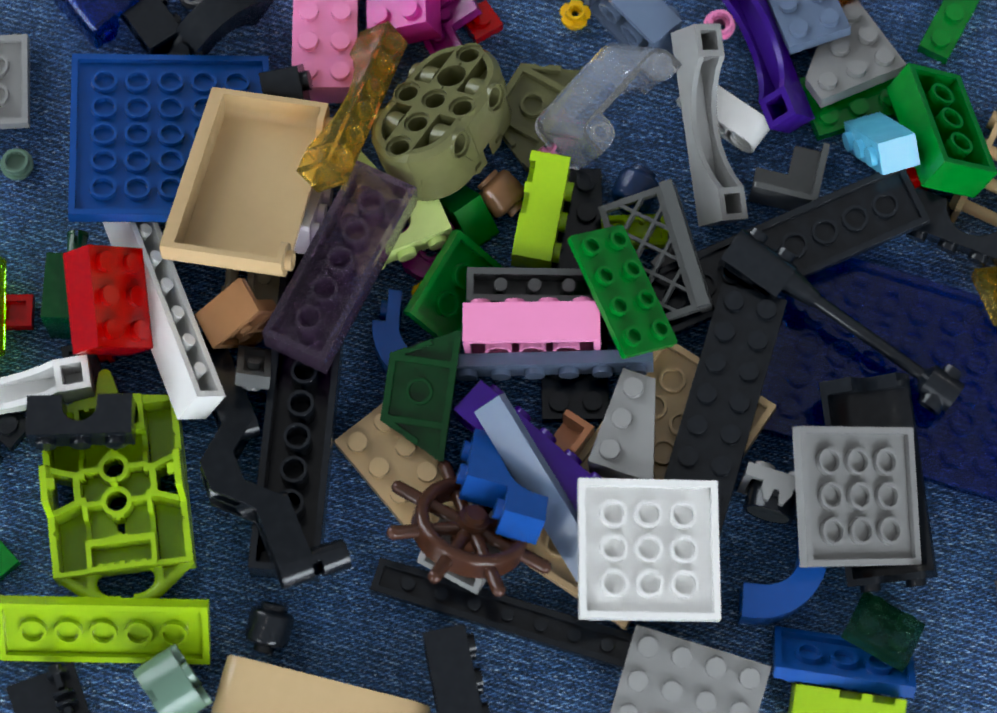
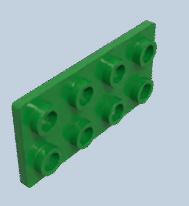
[567,225,678,359]

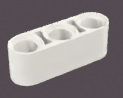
[676,85,770,153]

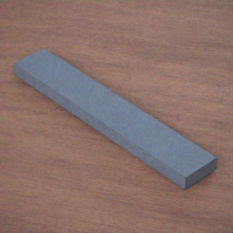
[474,393,578,583]

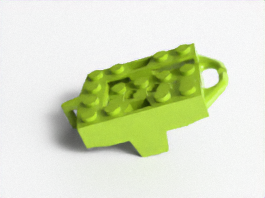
[38,369,197,598]

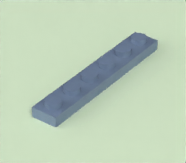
[456,350,654,381]

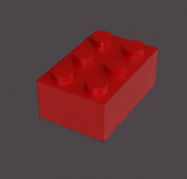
[63,244,153,356]

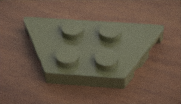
[502,63,591,173]

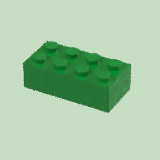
[886,62,997,198]

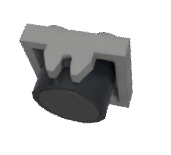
[737,461,797,524]

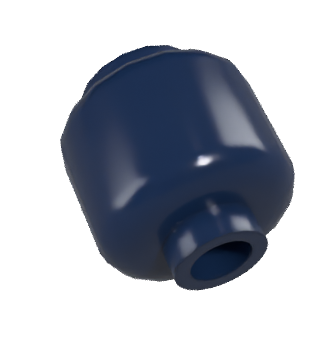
[611,164,659,215]

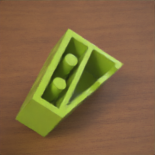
[511,150,574,268]
[788,683,907,713]

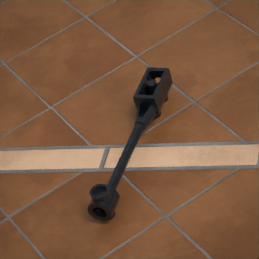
[718,226,965,415]

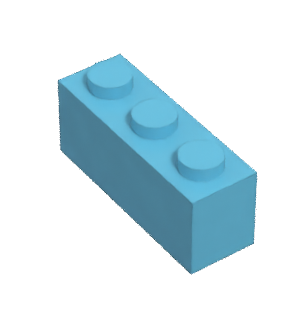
[842,112,920,175]

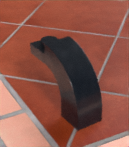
[166,0,273,55]

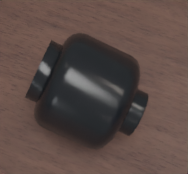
[245,601,294,654]

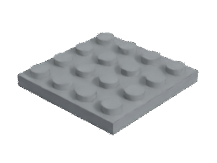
[792,426,922,568]
[610,625,772,713]

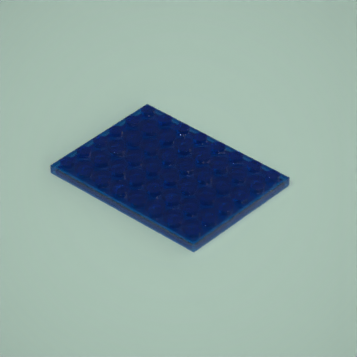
[761,258,997,503]

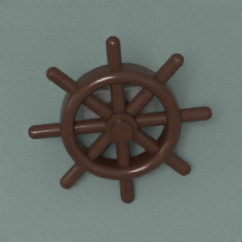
[386,460,552,597]

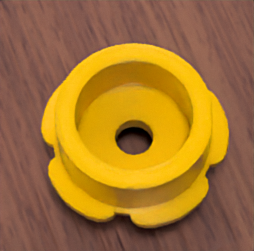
[559,0,591,31]

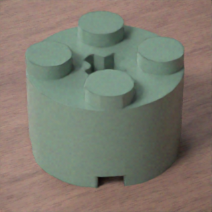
[133,644,213,713]

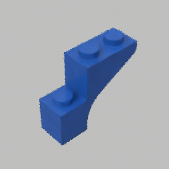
[455,428,548,545]

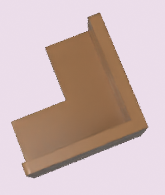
[194,278,279,349]

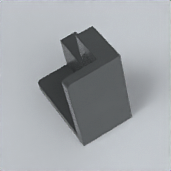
[748,142,830,211]

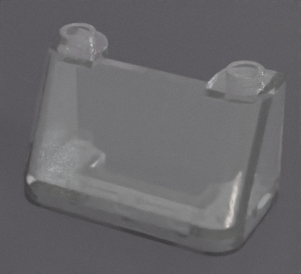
[535,43,682,171]

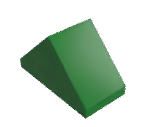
[439,185,499,247]

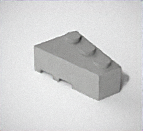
[588,368,656,479]

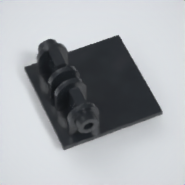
[6,663,90,713]

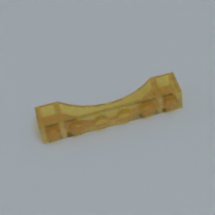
[296,21,408,193]

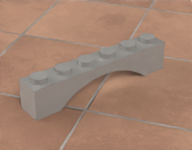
[671,23,749,227]

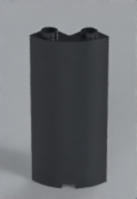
[819,372,938,593]

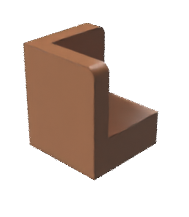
[553,409,594,456]

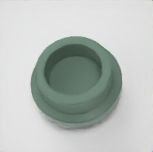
[0,148,34,181]

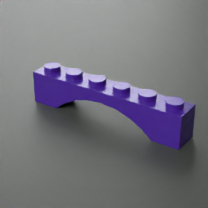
[722,0,815,134]

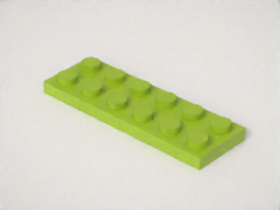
[0,595,211,665]

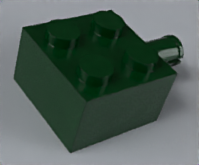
[40,230,89,339]

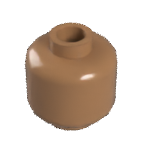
[477,169,524,218]

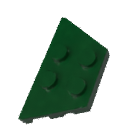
[380,330,462,462]

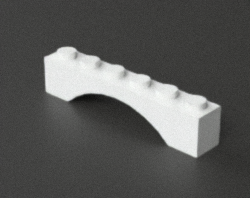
[0,354,96,415]

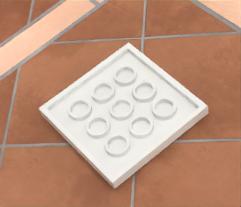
[577,478,721,622]

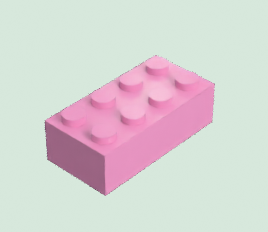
[291,0,359,103]
[462,297,601,354]

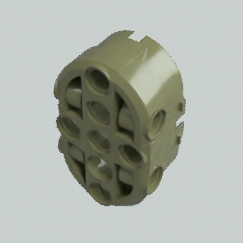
[371,43,512,201]

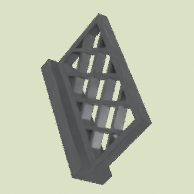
[598,178,715,321]

